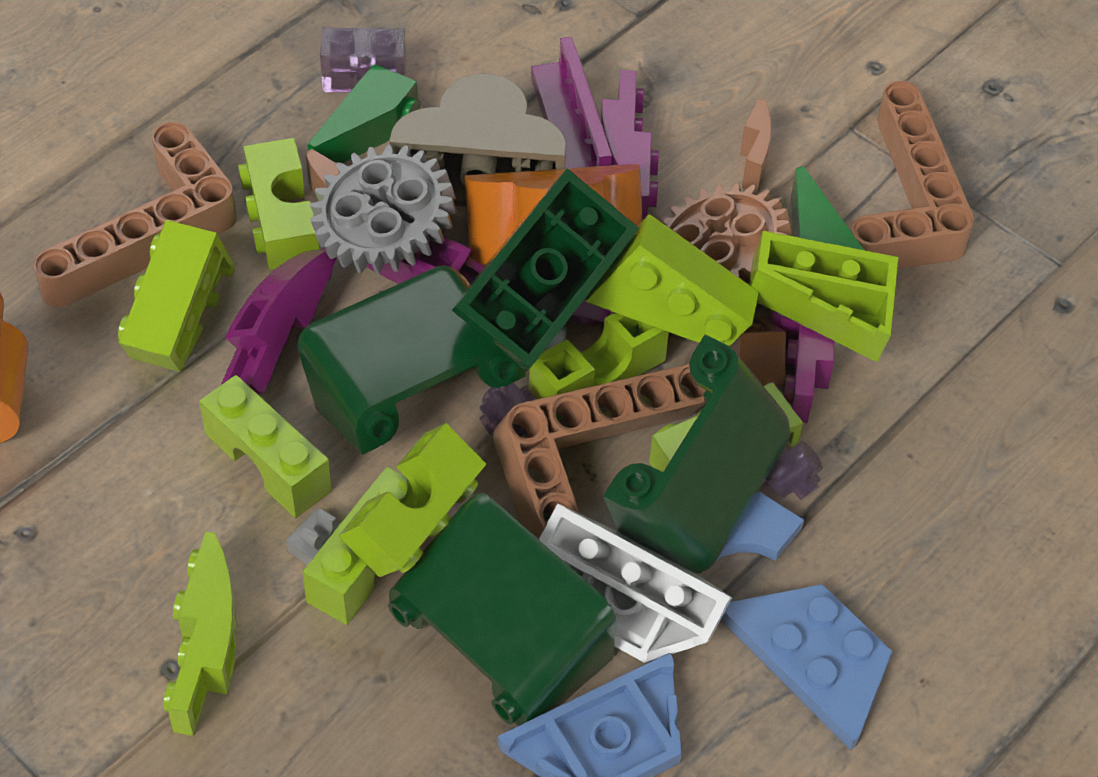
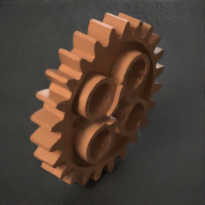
[659,183,794,283]

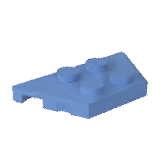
[721,584,892,750]
[498,653,682,777]

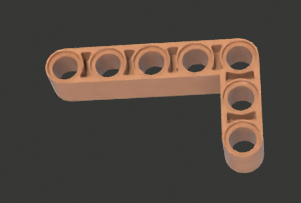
[851,81,974,269]
[33,122,237,307]
[493,364,706,539]

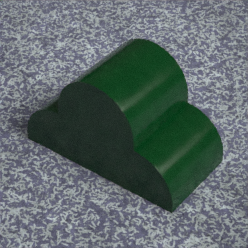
[451,168,639,371]

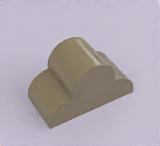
[389,73,566,206]

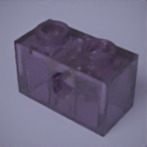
[320,27,406,92]

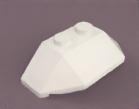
[539,504,732,663]

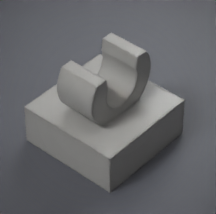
[286,508,340,565]

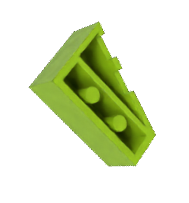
[586,214,759,346]
[118,220,236,372]
[749,231,899,362]

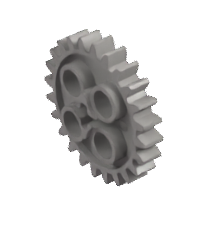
[310,144,456,274]

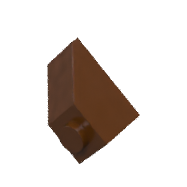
[729,317,786,387]

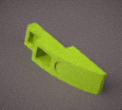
[163,531,237,736]

